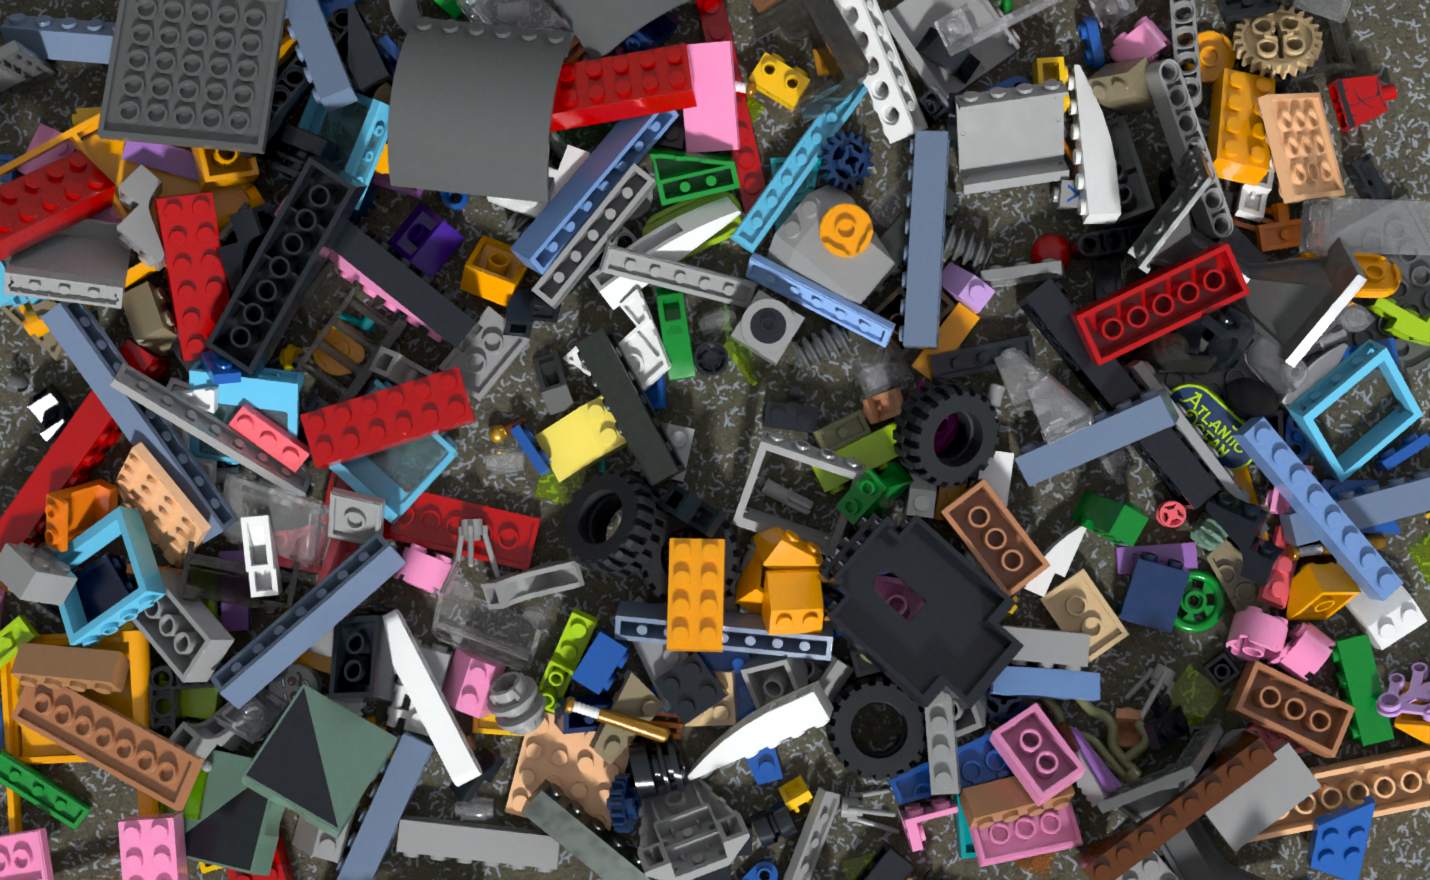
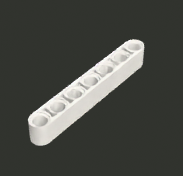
[383,609,482,787]

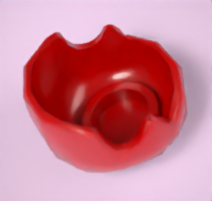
[1031,234,1072,271]

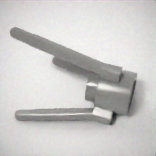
[453,519,500,579]
[1124,663,1176,719]
[841,788,900,834]

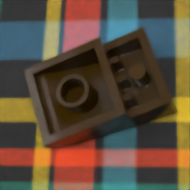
[873,284,956,361]

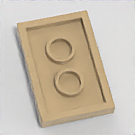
[1038,568,1130,663]

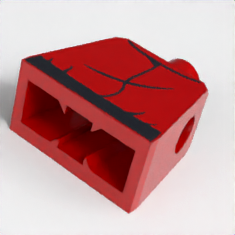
[1327,75,1397,134]

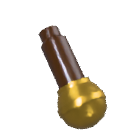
[488,416,527,443]

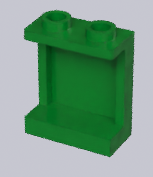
[836,461,914,526]

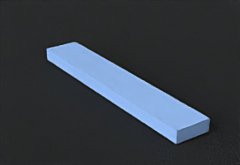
[745,252,896,348]

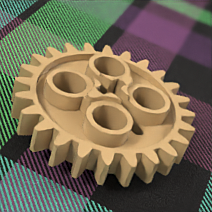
[1232,4,1323,79]

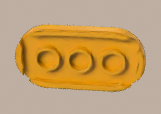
[1296,251,1402,298]

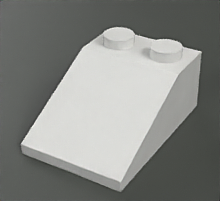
[1345,585,1427,650]

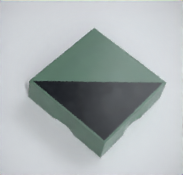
[242,684,397,839]
[170,749,286,876]

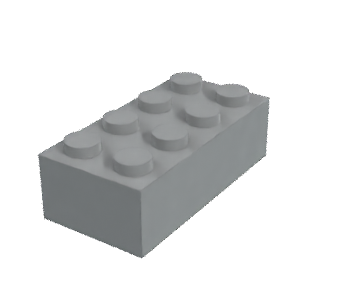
[132,569,234,683]

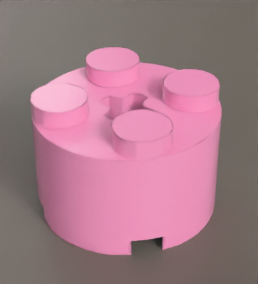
[1108,16,1173,64]
[393,543,455,597]
[1226,606,1288,664]
[1276,622,1336,683]

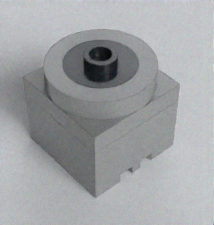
[730,290,805,366]

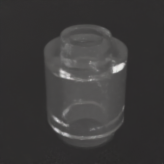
[697,305,738,338]
[486,447,525,475]
[455,795,494,822]

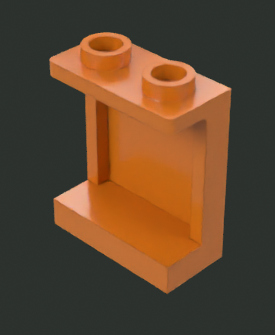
[45,479,118,552]

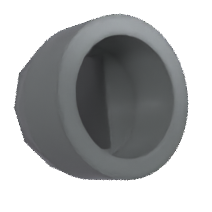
[6,371,29,393]

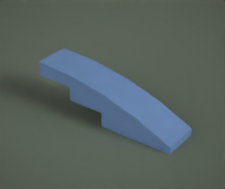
[990,666,1101,701]

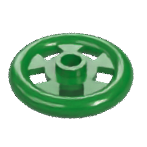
[1174,569,1225,633]

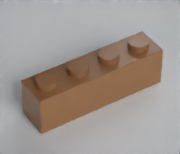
[11,642,130,694]
[959,776,1075,829]

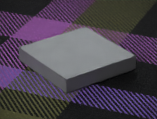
[328,487,386,545]

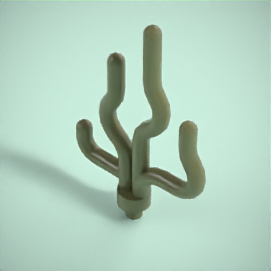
[1040,698,1150,784]

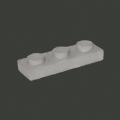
[981,258,1065,288]

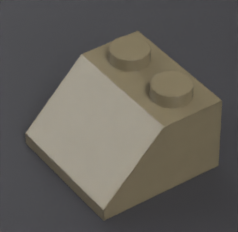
[1088,56,1155,113]
[122,281,177,357]

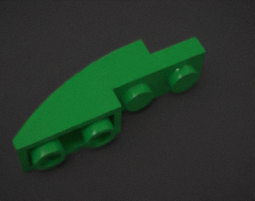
[656,286,696,381]

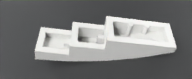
[1234,151,1275,223]

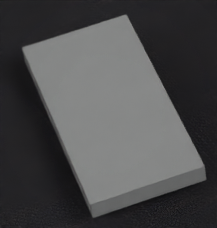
[1205,741,1321,852]

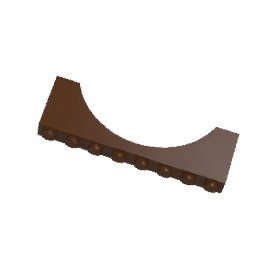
[1072,730,1277,880]

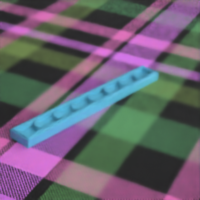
[730,69,868,254]

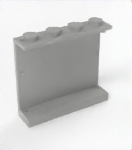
[882,0,1021,100]
[955,79,1069,195]
[4,219,131,309]

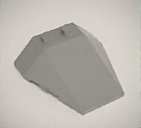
[766,184,895,305]
[637,771,750,880]

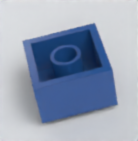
[571,628,631,695]

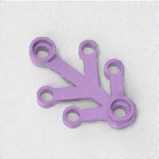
[1376,662,1430,722]

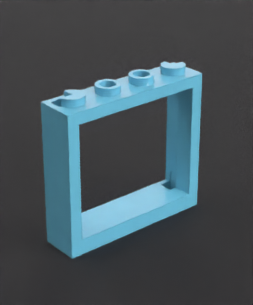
[1287,339,1423,483]
[55,506,167,648]

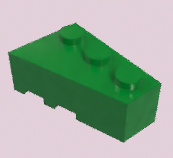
[649,148,740,206]
[1070,491,1149,547]

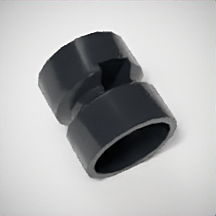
[694,341,728,377]
[750,801,798,848]

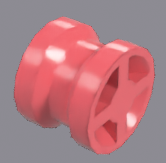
[1155,501,1186,528]

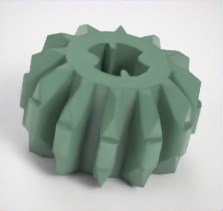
[1190,509,1228,551]

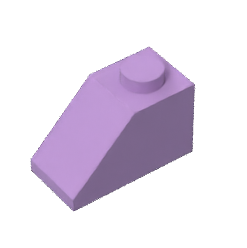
[942,262,996,314]

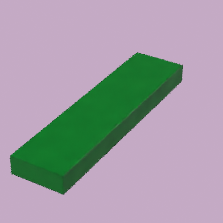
[0,748,92,830]

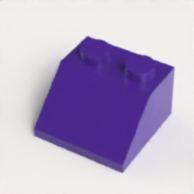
[387,202,464,279]

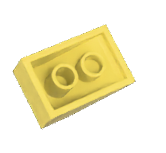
[535,395,628,483]

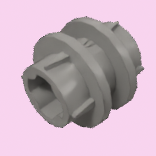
[487,671,546,735]

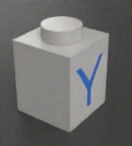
[1051,180,1081,211]

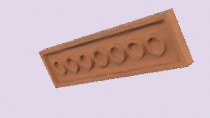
[11,684,205,811]

